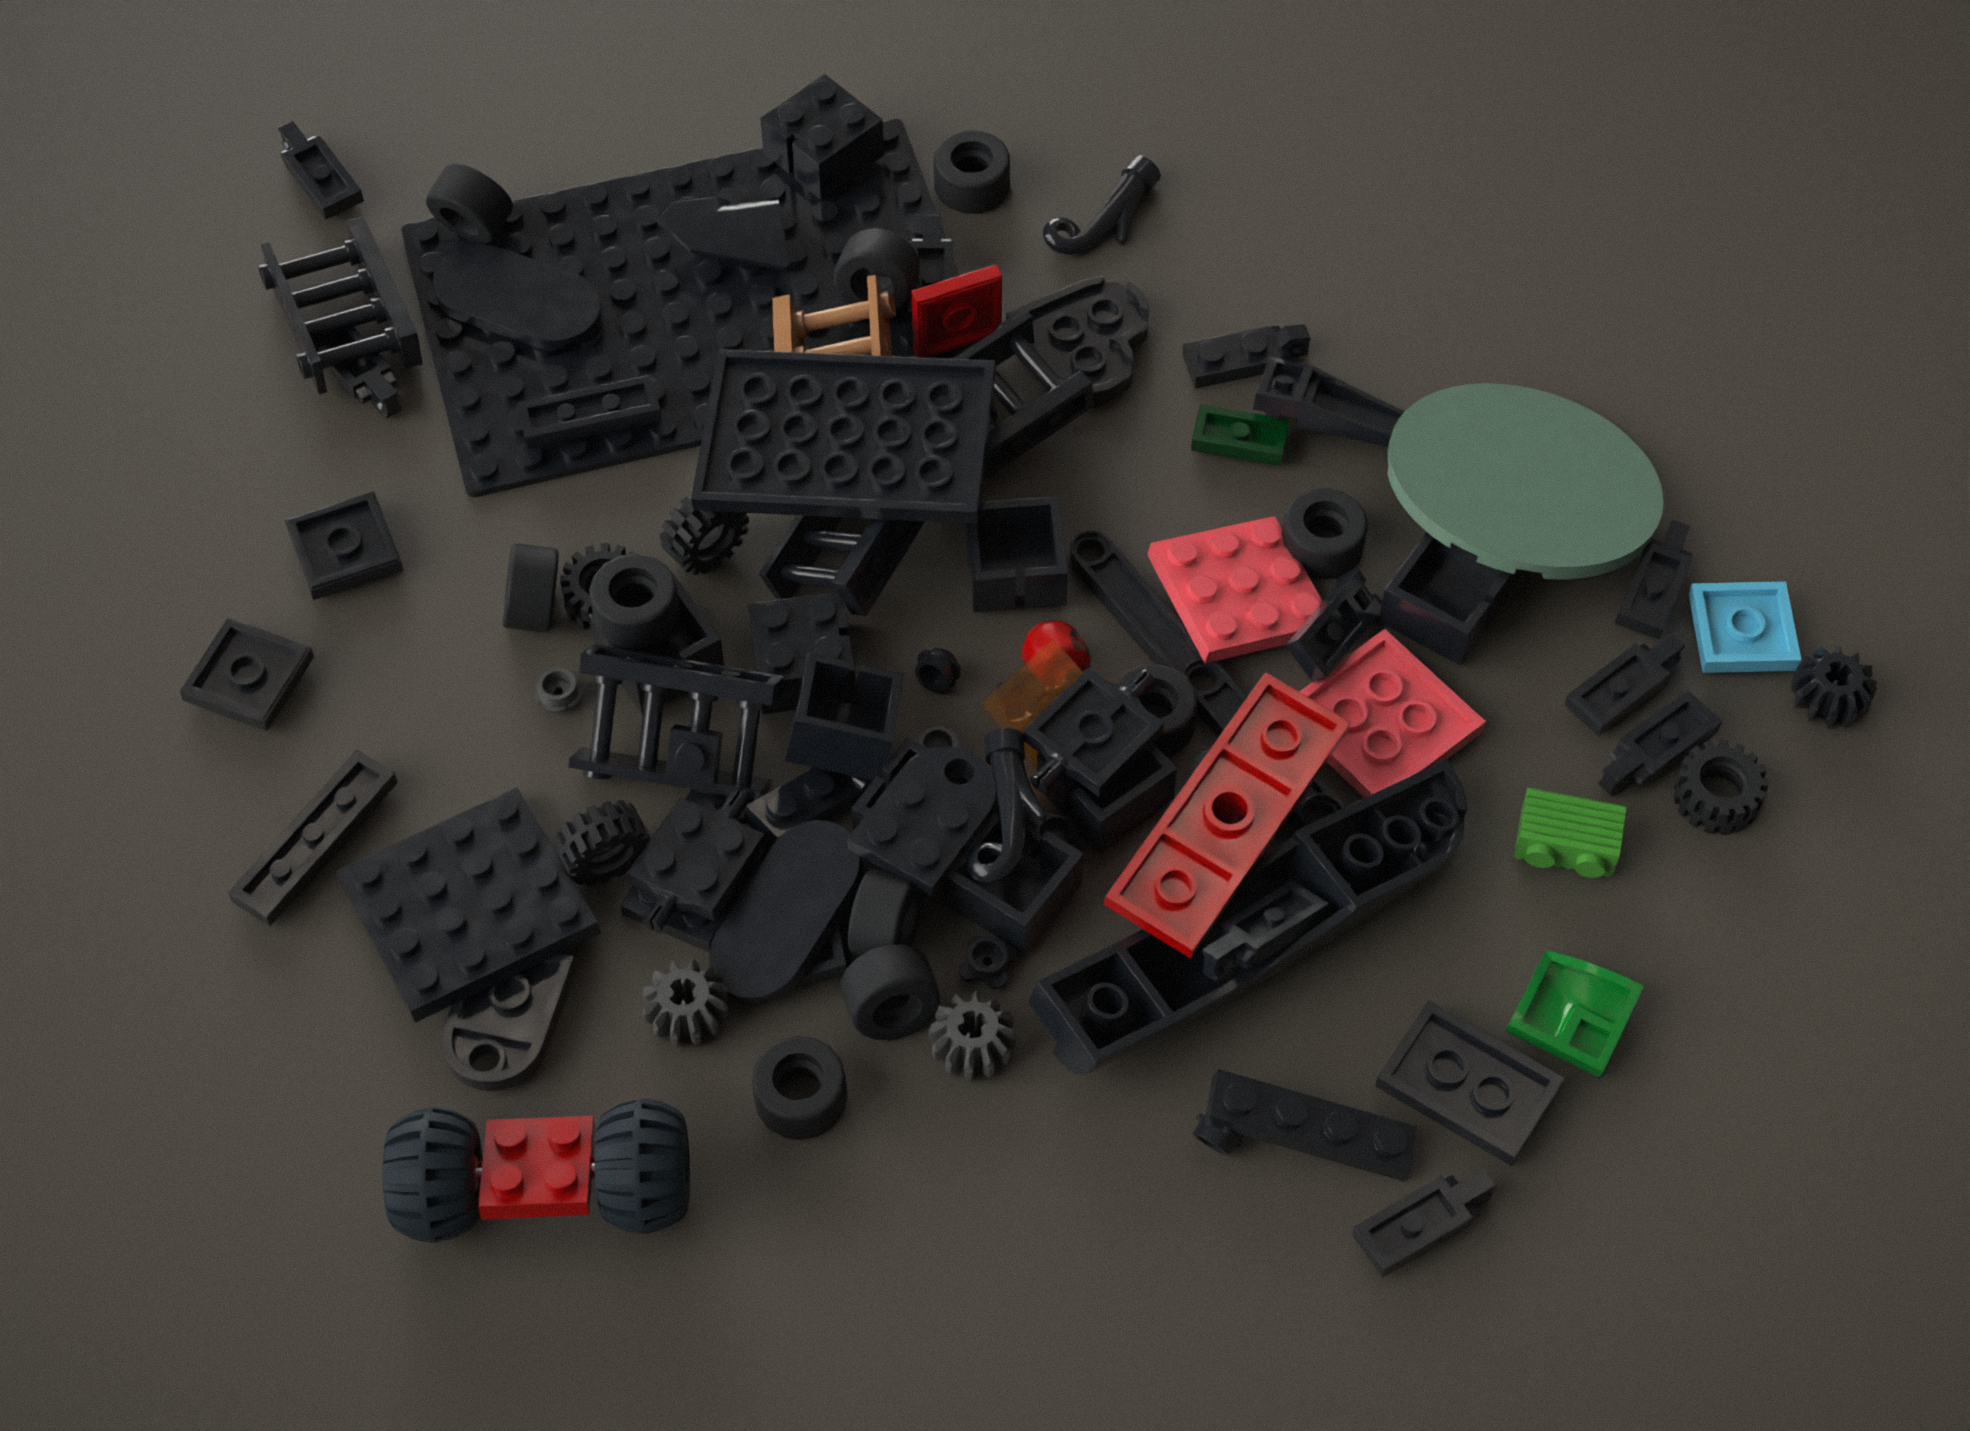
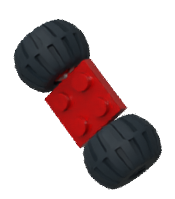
[382,1098,690,1243]

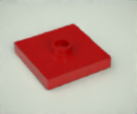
[911,264,1002,358]

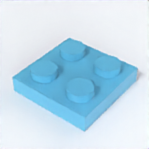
[1688,581,1801,673]

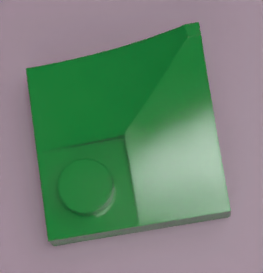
[1505,950,1644,1078]

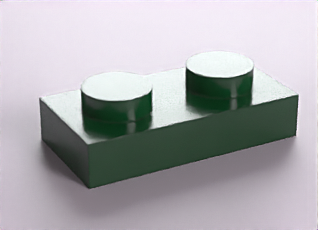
[1191,404,1290,466]

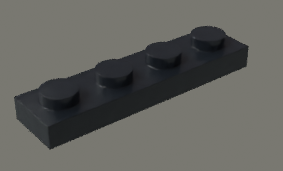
[228,750,398,926]
[1204,1069,1417,1181]

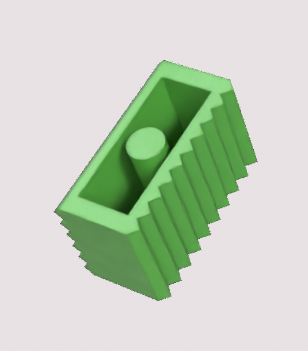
[1514,787,1627,878]

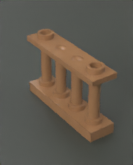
[772,275,896,356]

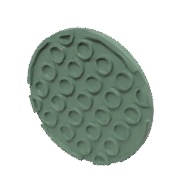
[1387,383,1664,580]

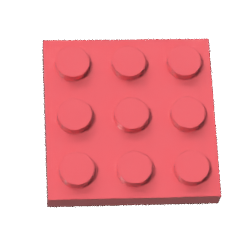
[1147,516,1323,663]
[1299,629,1486,798]

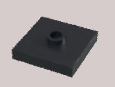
[285,491,404,600]
[180,618,314,731]

